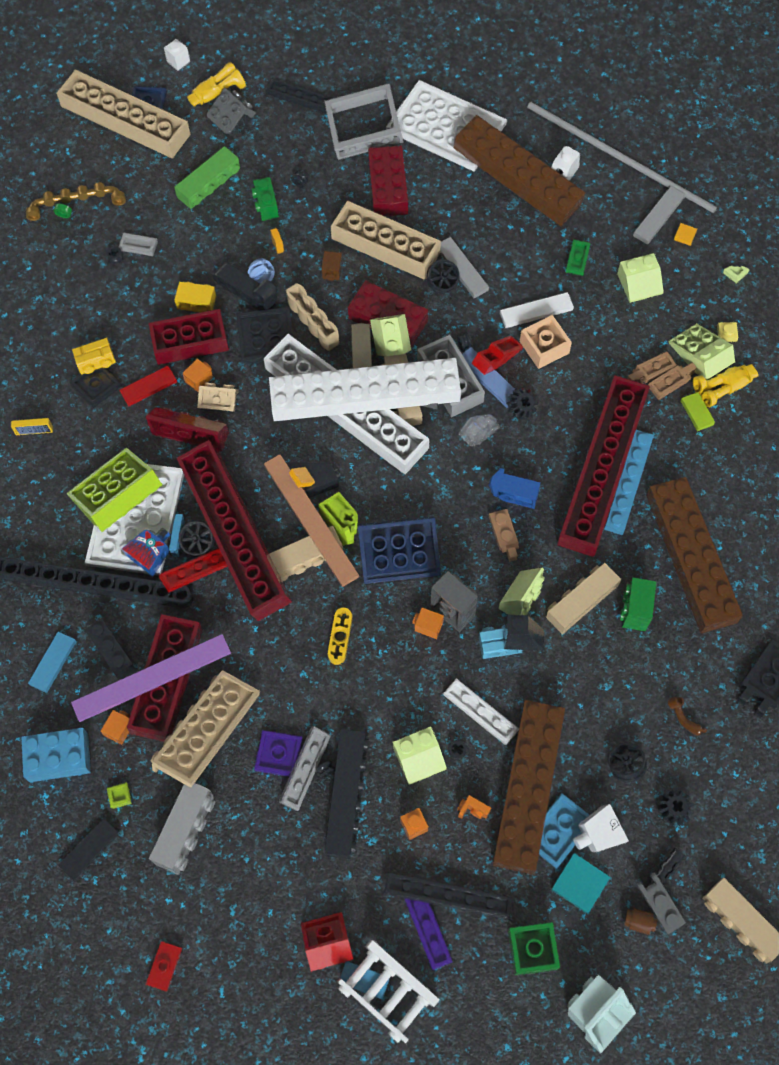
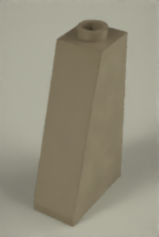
[352,323,372,369]

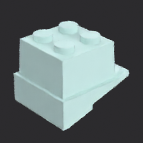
[568,975,635,1054]

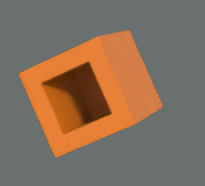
[182,359,213,392]
[412,608,444,639]
[101,710,130,745]
[400,808,428,840]

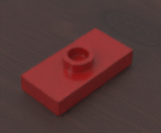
[146,941,182,992]

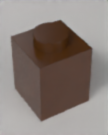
[322,251,342,281]

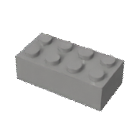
[417,335,485,417]
[149,783,215,875]

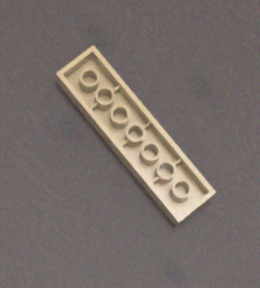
[57,70,190,158]

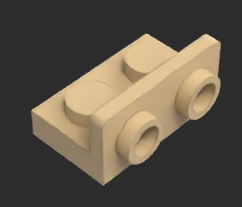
[197,383,238,411]

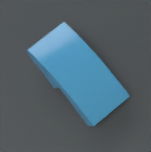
[340,961,390,999]

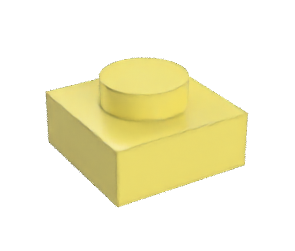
[717,322,738,342]

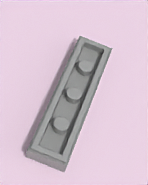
[633,186,685,244]
[440,237,489,298]
[279,726,331,811]

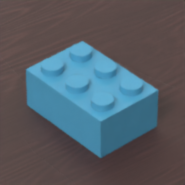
[21,728,91,782]

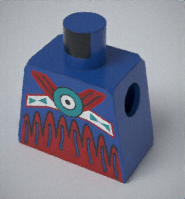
[122,528,170,577]

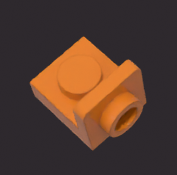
[457,795,491,819]

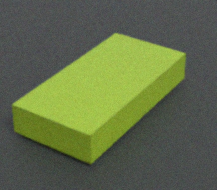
[681,392,715,431]

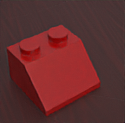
[301,912,353,971]

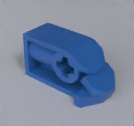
[489,468,540,509]

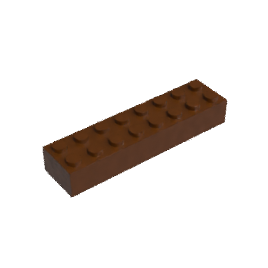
[454,115,585,226]
[646,477,743,633]
[493,700,565,875]

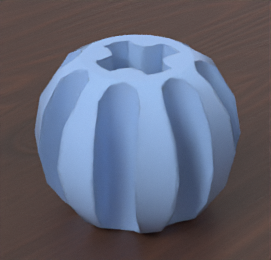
[248,258,275,283]

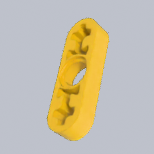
[328,608,352,665]

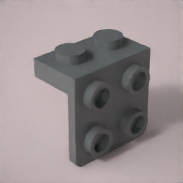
[207,88,256,134]

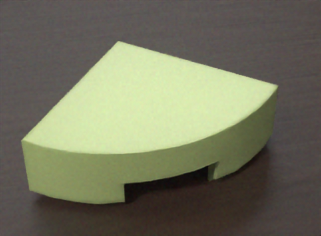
[723,266,749,283]

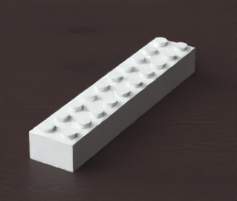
[264,334,429,474]
[269,358,461,421]

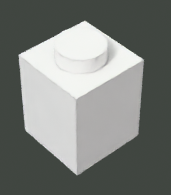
[164,39,190,70]

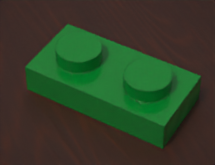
[566,240,591,276]

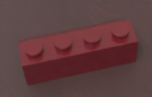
[146,407,229,452]

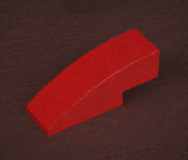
[472,335,523,375]

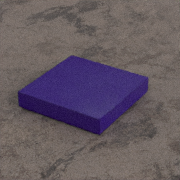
[254,730,303,777]

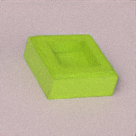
[107,782,132,809]

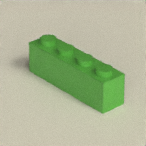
[174,146,240,209]

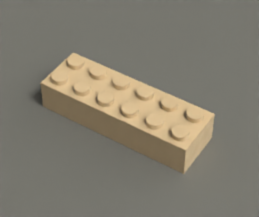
[331,201,441,280]

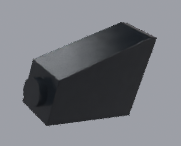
[286,462,341,498]
[504,615,545,651]

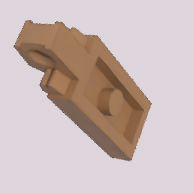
[628,352,677,384]
[648,363,697,400]
[489,509,519,562]

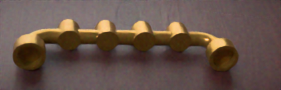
[26,182,126,221]

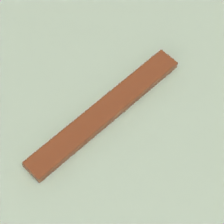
[264,455,359,587]

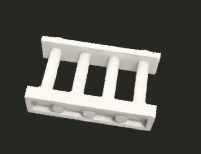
[337,940,439,1043]

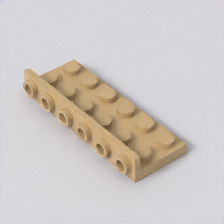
[151,670,260,788]

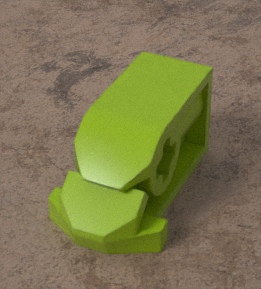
[319,492,358,546]

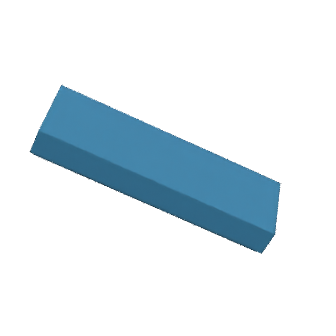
[28,632,77,693]

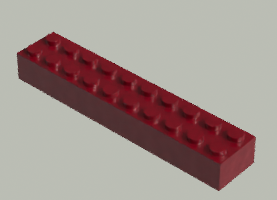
[557,375,650,557]
[177,440,292,621]

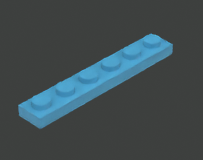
[604,430,654,535]

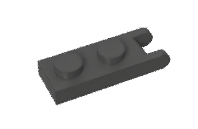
[636,872,686,935]

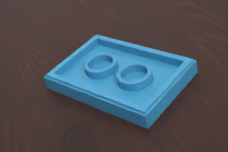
[539,793,590,869]

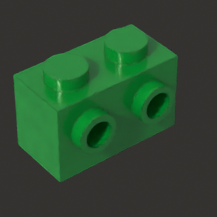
[251,177,279,221]

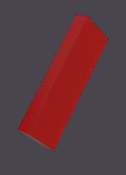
[119,366,177,407]

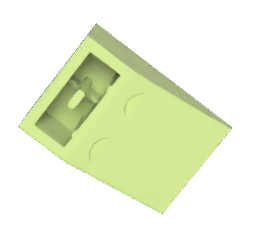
[669,324,735,380]
[499,568,545,615]

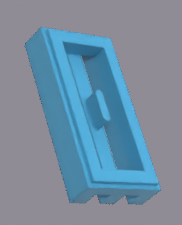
[169,514,185,557]

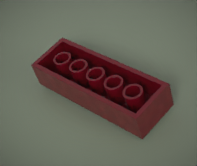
[127,614,203,741]

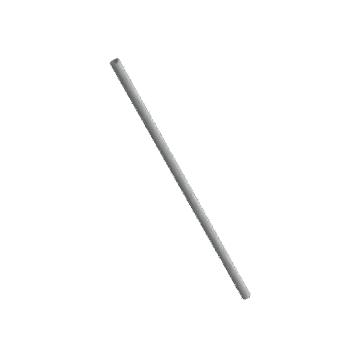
[527,102,717,213]

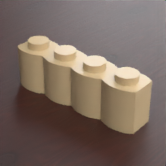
[286,283,339,351]

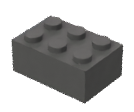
[430,571,478,633]

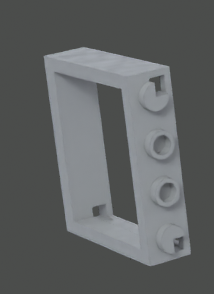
[325,84,403,160]

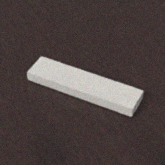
[500,292,573,328]
[443,678,519,745]

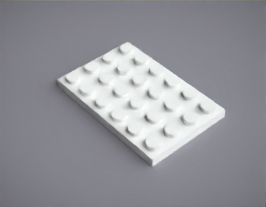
[386,80,507,171]
[85,459,184,575]

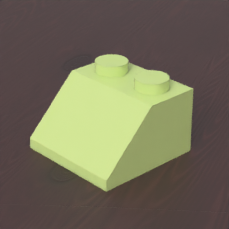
[617,253,663,303]
[370,314,411,356]
[393,727,447,785]

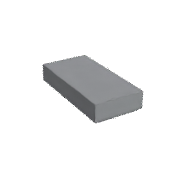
[119,233,158,256]

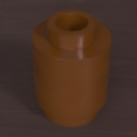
[624,908,657,935]

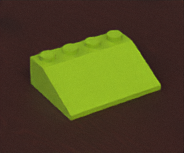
[66,448,162,532]

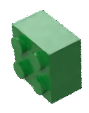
[620,578,656,631]
[508,923,560,976]

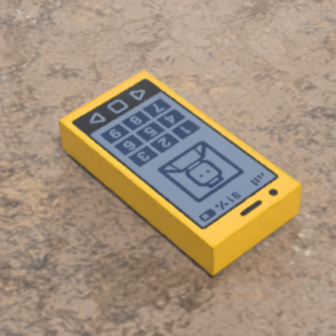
[11,418,53,435]

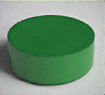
[54,204,72,218]

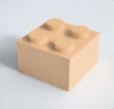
[520,315,572,369]

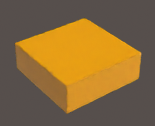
[674,223,697,246]
[270,228,284,254]
[289,467,315,488]

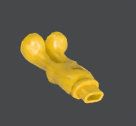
[187,62,246,107]
[693,364,758,408]

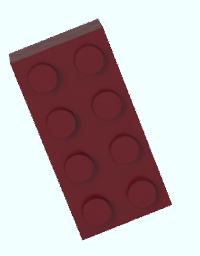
[368,146,408,216]
[348,280,428,347]
[149,309,229,365]

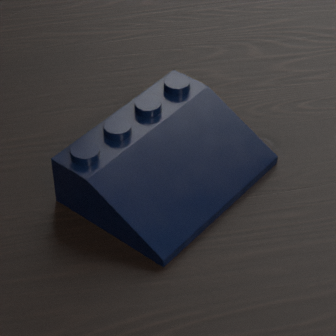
[357,516,441,584]

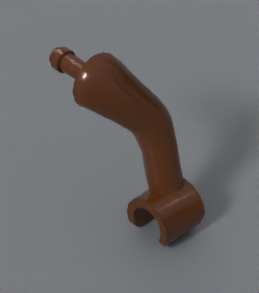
[668,696,707,736]

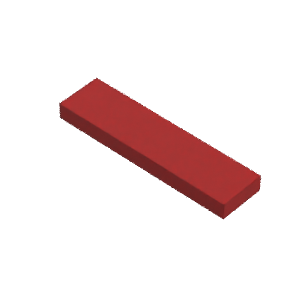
[159,548,228,592]

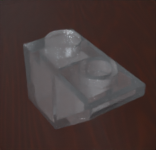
[458,414,501,446]

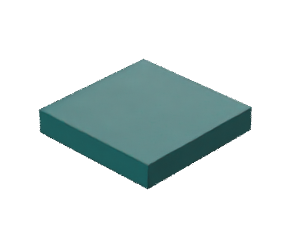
[551,853,610,914]

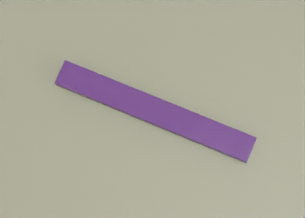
[71,634,231,722]

